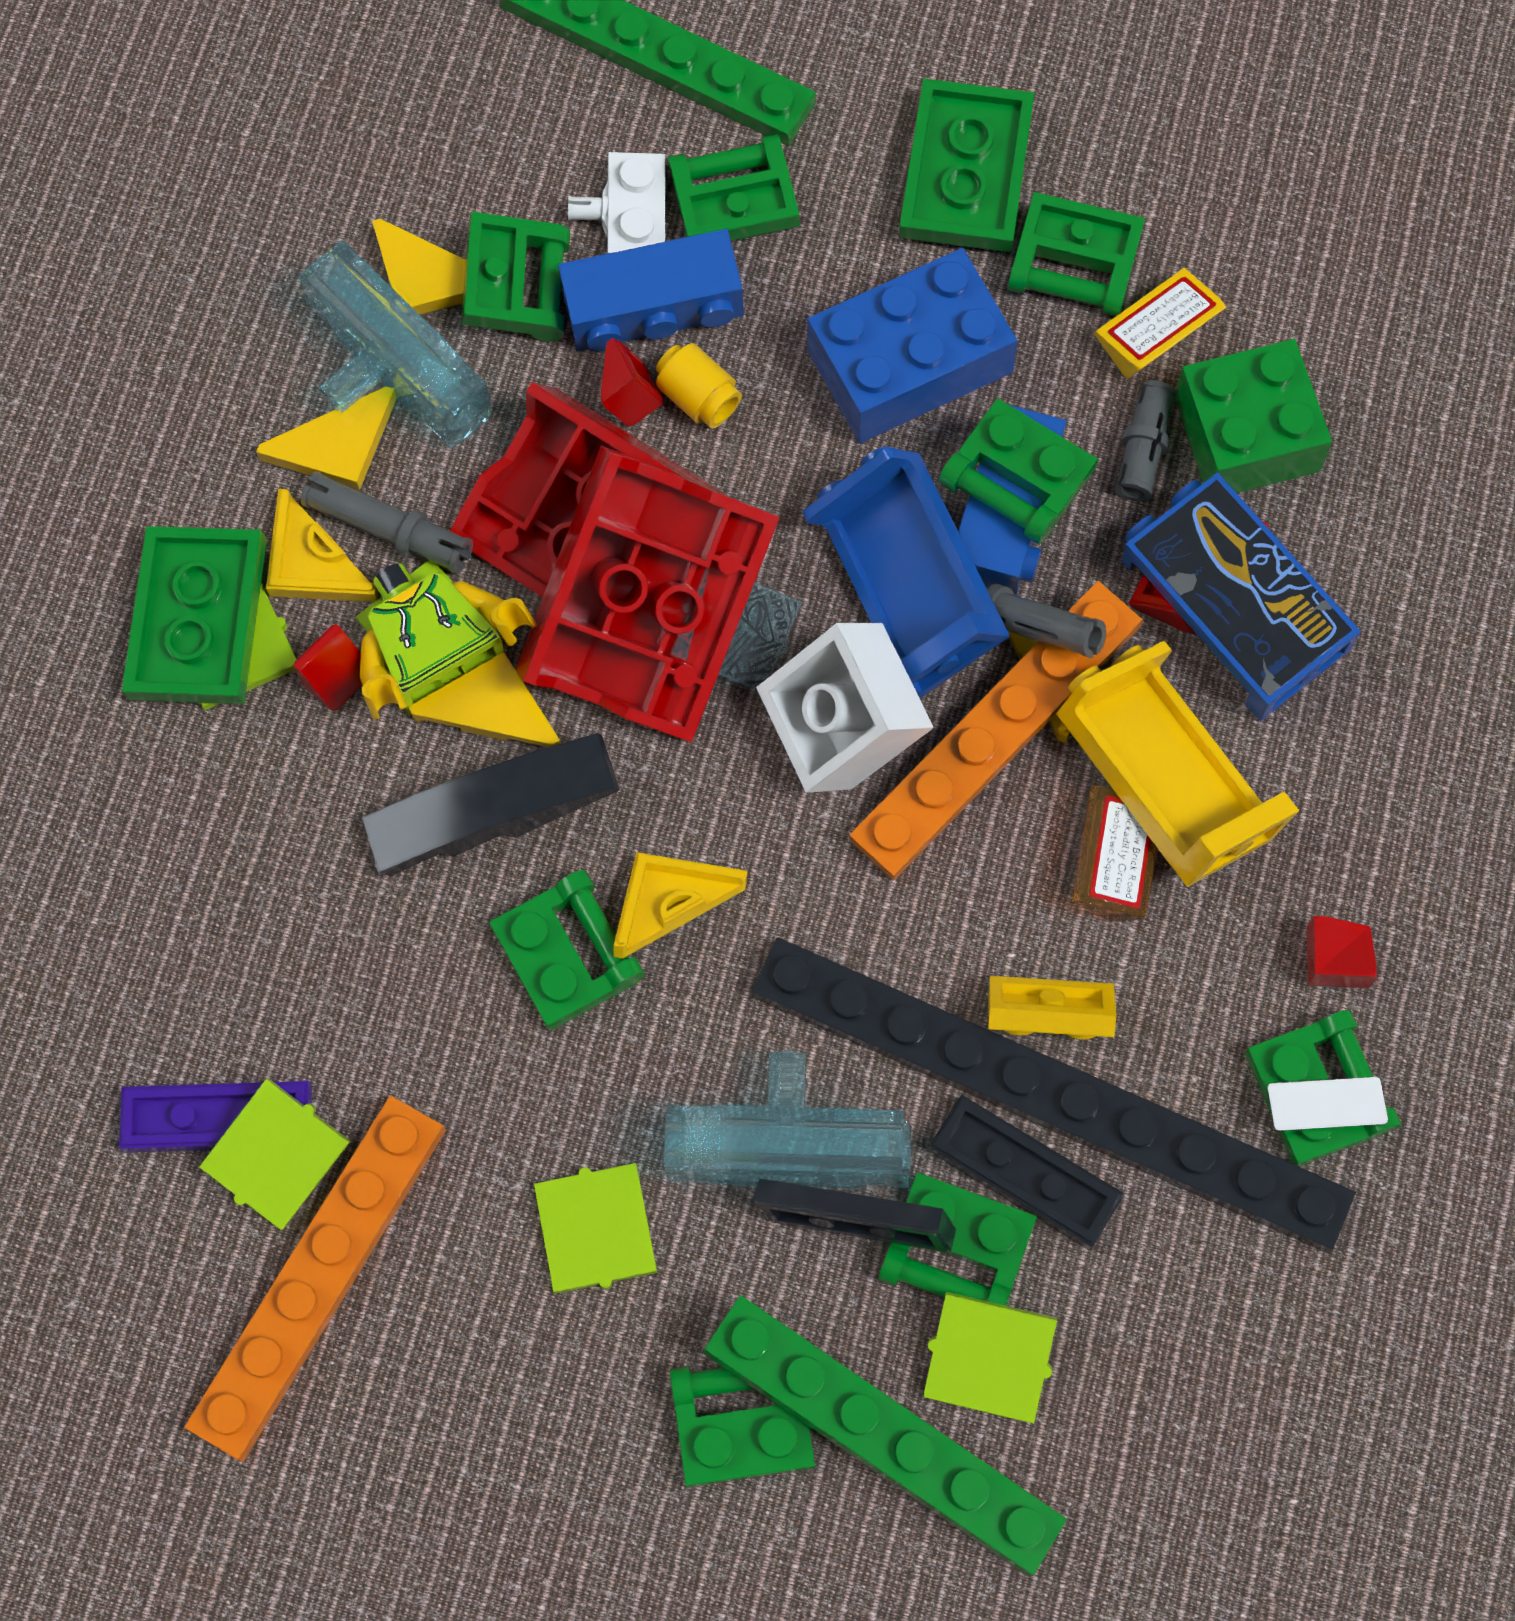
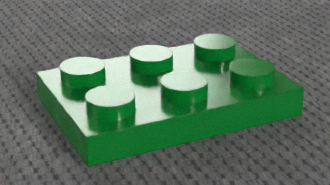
[899,78,1035,252]
[121,526,267,704]

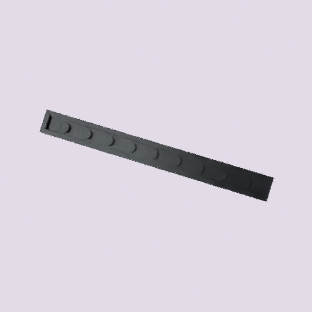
[751,937,1356,1254]

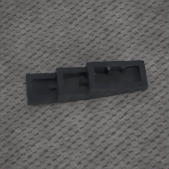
[362,733,620,876]

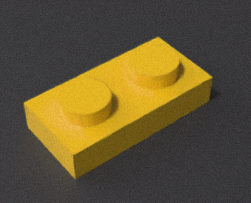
[988,976,1117,1039]

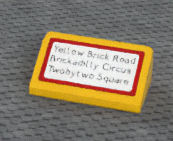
[1093,268,1226,380]

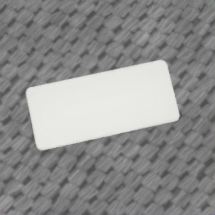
[1268,1077,1388,1130]

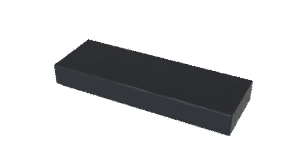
[928,1094,1125,1251]
[754,1178,956,1252]

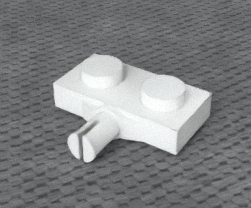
[568,152,665,254]

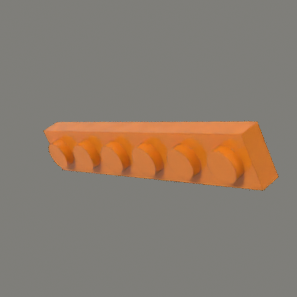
[849,581,1143,881]
[184,1095,446,1462]

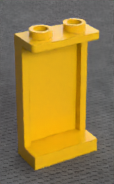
[1056,641,1299,887]

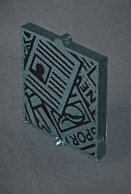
[668,564,802,690]

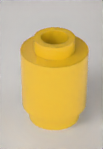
[656,343,742,429]

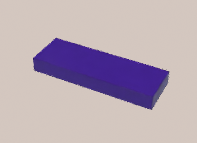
[119,1081,312,1153]

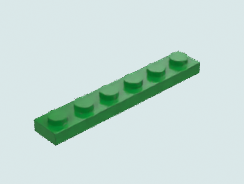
[500,0,816,147]
[702,1295,1067,1577]

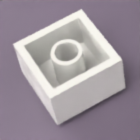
[756,623,934,793]

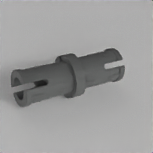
[1114,380,1176,502]

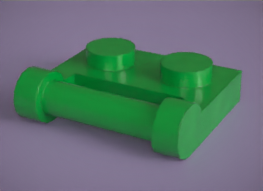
[667,134,800,241]
[1008,192,1145,316]
[461,211,570,342]
[938,398,1098,545]
[489,870,645,1032]
[1244,1009,1402,1167]
[878,1172,1037,1305]
[670,1366,815,1488]

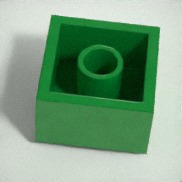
[1175,339,1332,493]

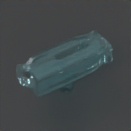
[298,240,492,448]
[664,1050,912,1189]

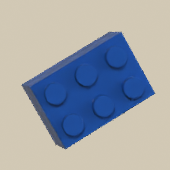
[807,248,1018,444]

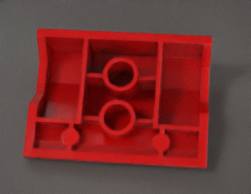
[449,382,727,598]
[515,445,780,742]

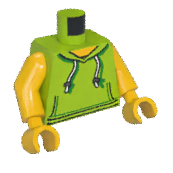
[360,563,537,720]

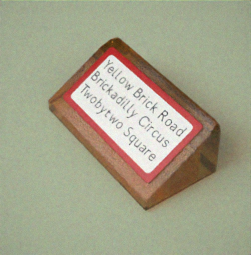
[1072,785,1157,922]

